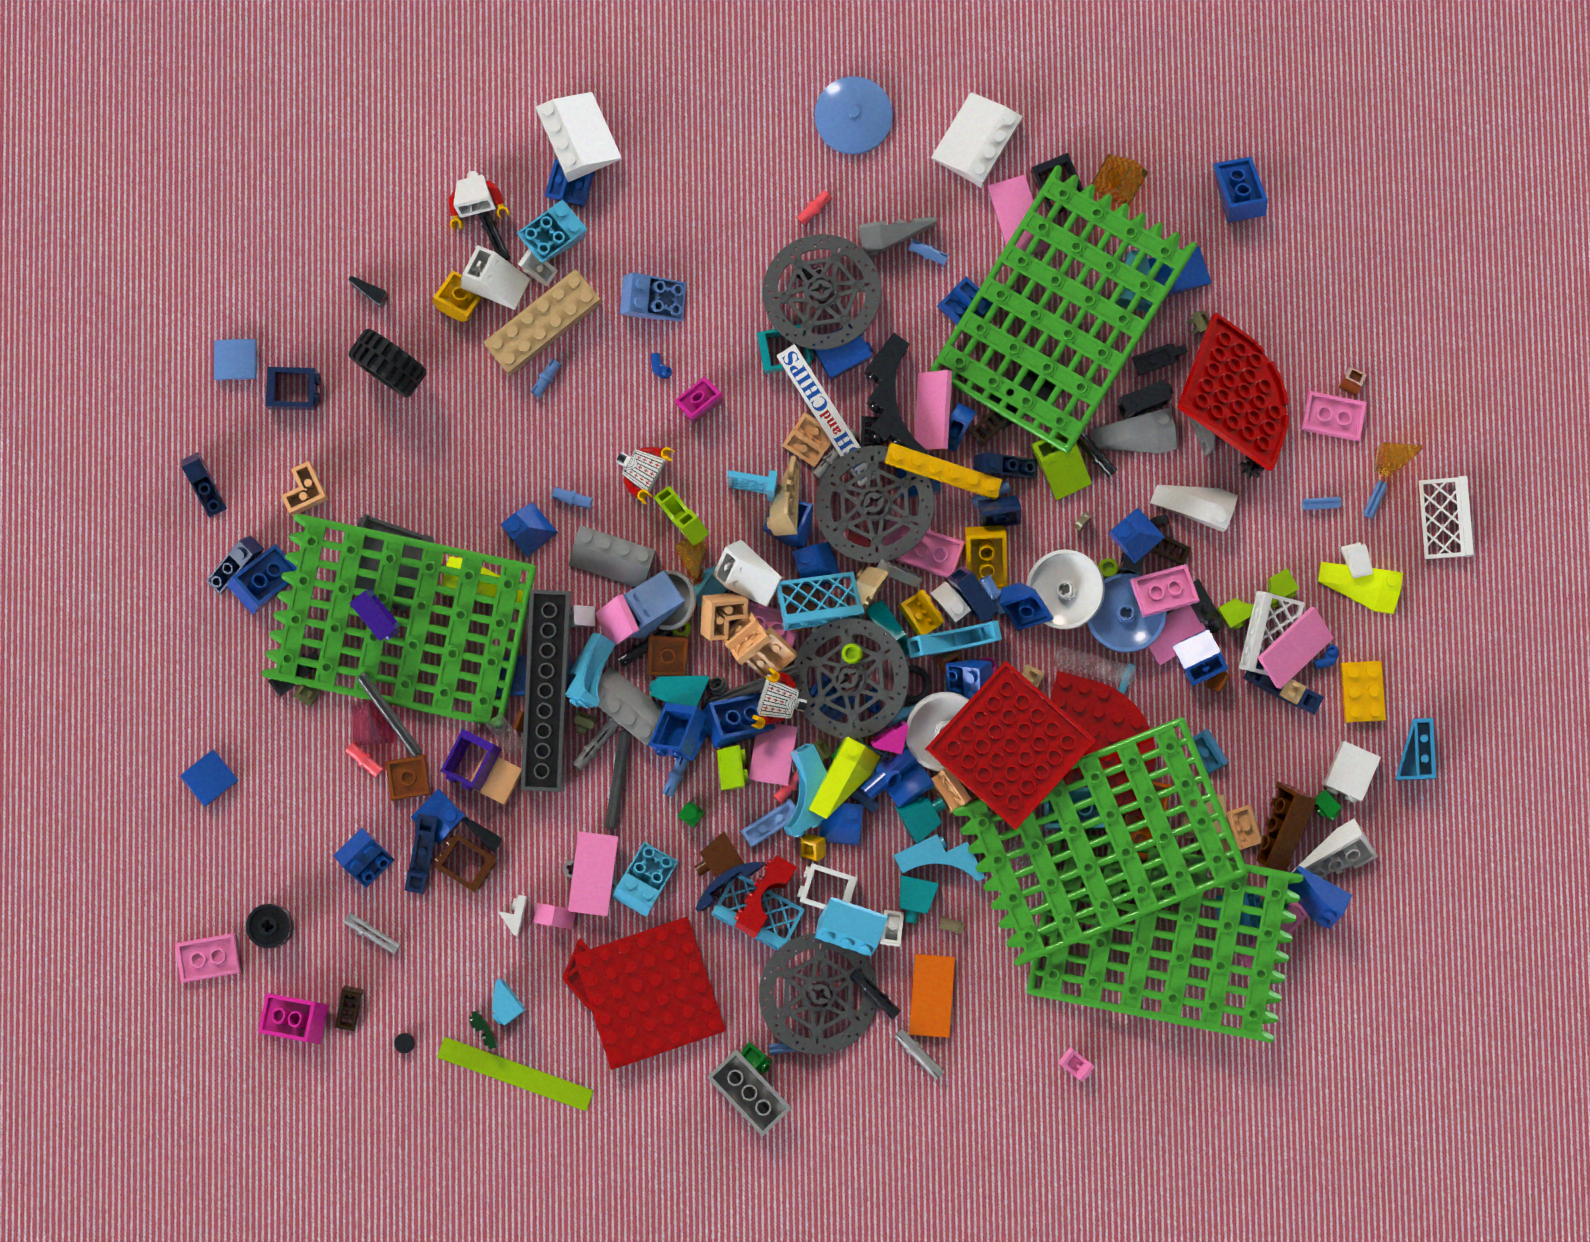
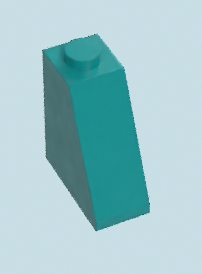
[866,600,909,659]
[648,676,710,707]

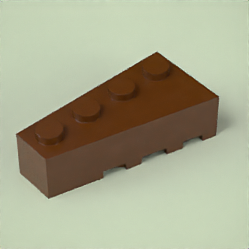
[1256,781,1316,871]

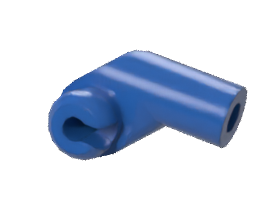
[650,353,672,379]
[1314,645,1339,670]
[865,686,881,713]

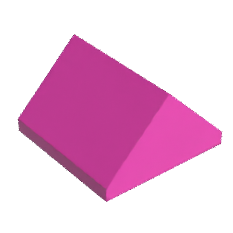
[674,376,724,425]
[869,720,908,754]

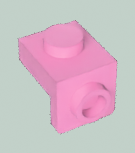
[1058,1047,1094,1082]

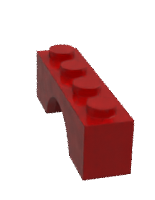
[734,855,797,938]

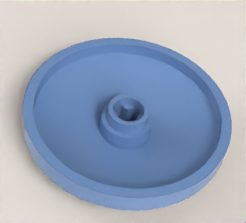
[815,76,893,155]
[1087,573,1166,653]

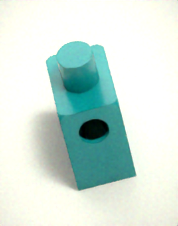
[895,795,946,843]
[899,875,939,924]

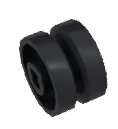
[246,904,294,948]

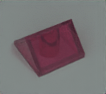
[352,703,395,746]

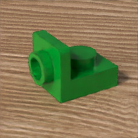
[740,1042,773,1075]

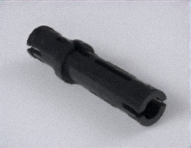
[478,211,511,261]
[1077,432,1117,478]
[617,629,674,668]
[849,968,901,1019]

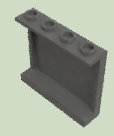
[355,514,434,613]

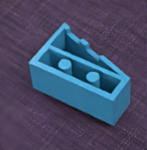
[1395,718,1436,781]

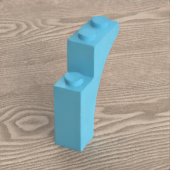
[906,620,1002,659]
[565,633,616,708]
[784,743,827,838]
[893,834,986,881]

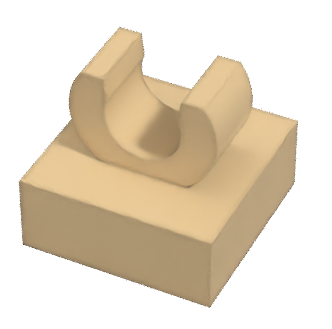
[1022,664,1044,687]
[1279,679,1306,705]

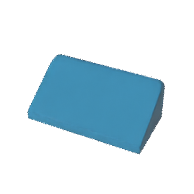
[1193,729,1228,775]

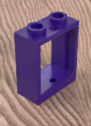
[349,588,401,641]
[440,729,502,792]

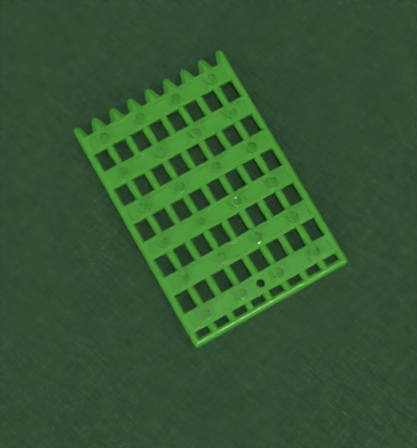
[930,165,1197,453]
[261,514,537,728]
[953,717,1248,966]
[1027,830,1304,1043]

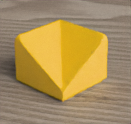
[801,834,825,861]

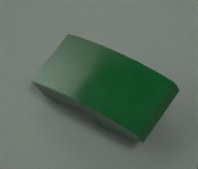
[469,1011,499,1049]

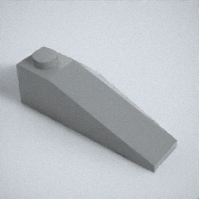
[859,217,937,258]
[1091,408,1178,454]

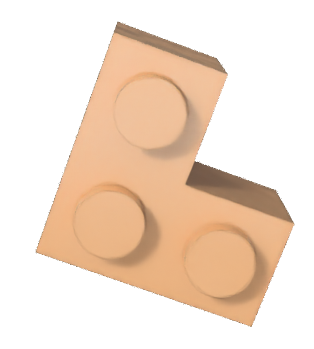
[281,461,329,516]
[700,592,748,641]

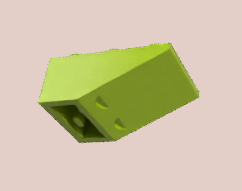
[1031,434,1092,501]
[717,745,749,791]

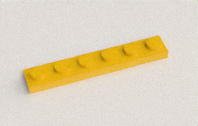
[884,443,1002,500]

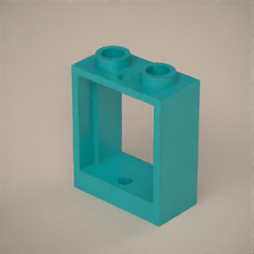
[757,324,814,374]

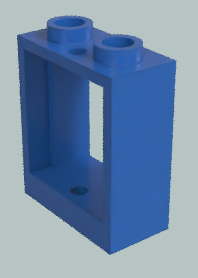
[649,702,707,759]

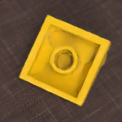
[432,270,482,322]

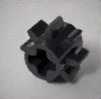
[1239,456,1265,479]

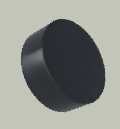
[1150,515,1170,528]
[394,1033,415,1053]

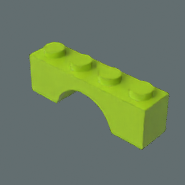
[653,486,709,546]
[1217,568,1300,630]

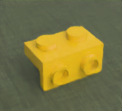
[898,589,945,636]

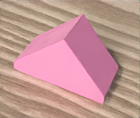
[533,903,576,930]

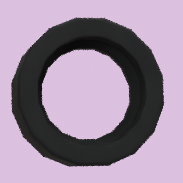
[893,665,931,704]

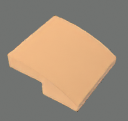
[782,412,832,467]
[723,610,771,665]
[746,626,798,677]
[470,751,522,805]
[930,768,972,816]
[1221,804,1262,852]

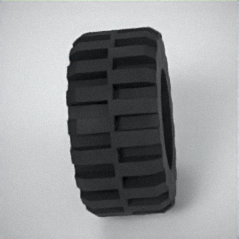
[349,329,426,398]

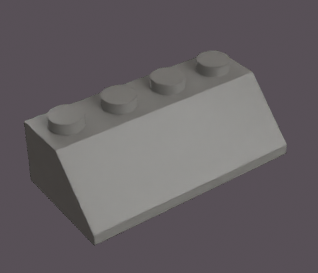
[569,525,656,587]
[597,667,663,747]
[707,1049,792,1136]

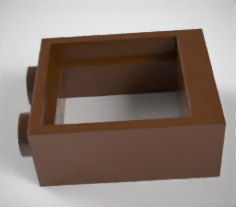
[434,833,499,893]

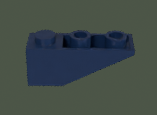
[181,452,227,518]
[973,452,1037,479]
[206,535,264,594]

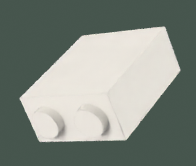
[1322,741,1381,803]

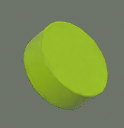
[1098,558,1118,578]
[842,643,863,664]

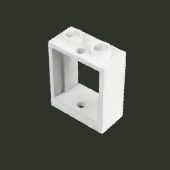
[797,863,857,909]

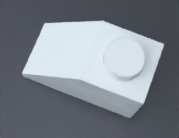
[930,581,971,625]

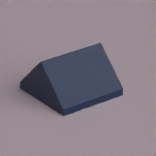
[978,495,1022,527]

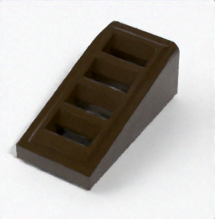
[969,410,1010,447]
[1149,534,1191,565]
[335,986,363,1032]

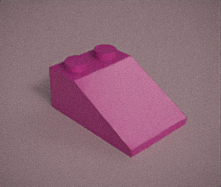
[258,993,329,1045]

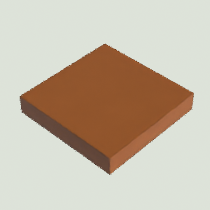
[646,635,689,676]
[385,755,431,801]

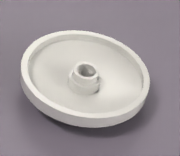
[1026,549,1105,630]
[906,692,969,772]

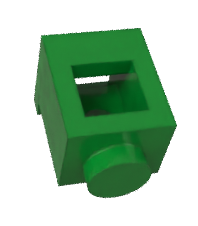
[1314,790,1342,822]
[677,801,706,828]

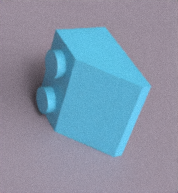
[492,978,527,1026]

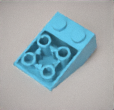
[517,199,587,263]
[612,842,679,917]

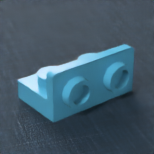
[694,566,727,607]

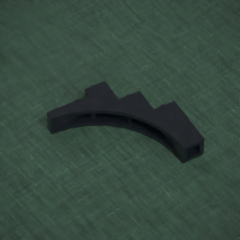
[864,333,928,454]

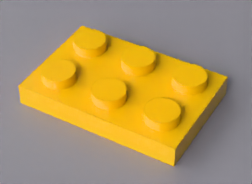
[1341,661,1386,723]

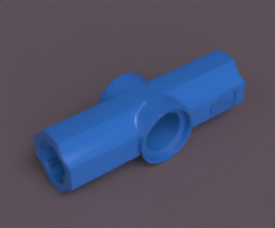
[860,748,917,800]

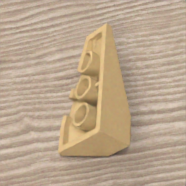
[767,456,800,536]
[855,566,889,612]

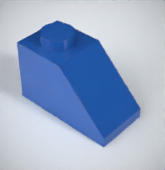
[948,403,976,452]

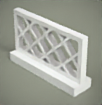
[1419,476,1474,560]
[1239,591,1305,676]

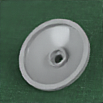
[657,570,696,630]

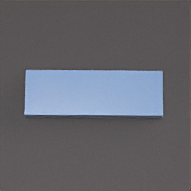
[740,799,796,848]

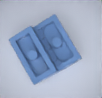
[214,339,257,381]

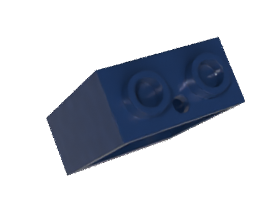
[266,367,321,410]
[946,566,999,622]

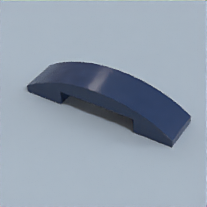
[1243,663,1324,715]
[404,813,438,894]
[695,862,766,912]

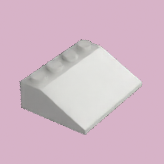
[536,92,622,182]
[931,92,1023,188]

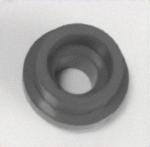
[708,676,728,696]

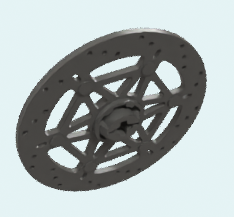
[762,234,881,350]
[815,446,934,563]
[792,618,909,738]
[759,933,878,1055]

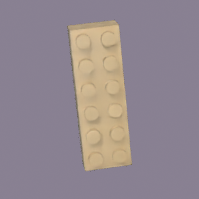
[483,269,602,376]

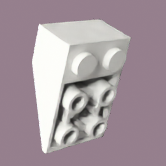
[460,245,530,310]
[713,540,782,607]

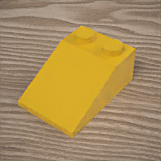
[965,525,1007,590]

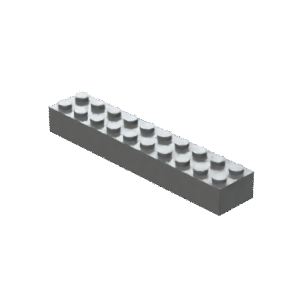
[521,589,573,792]

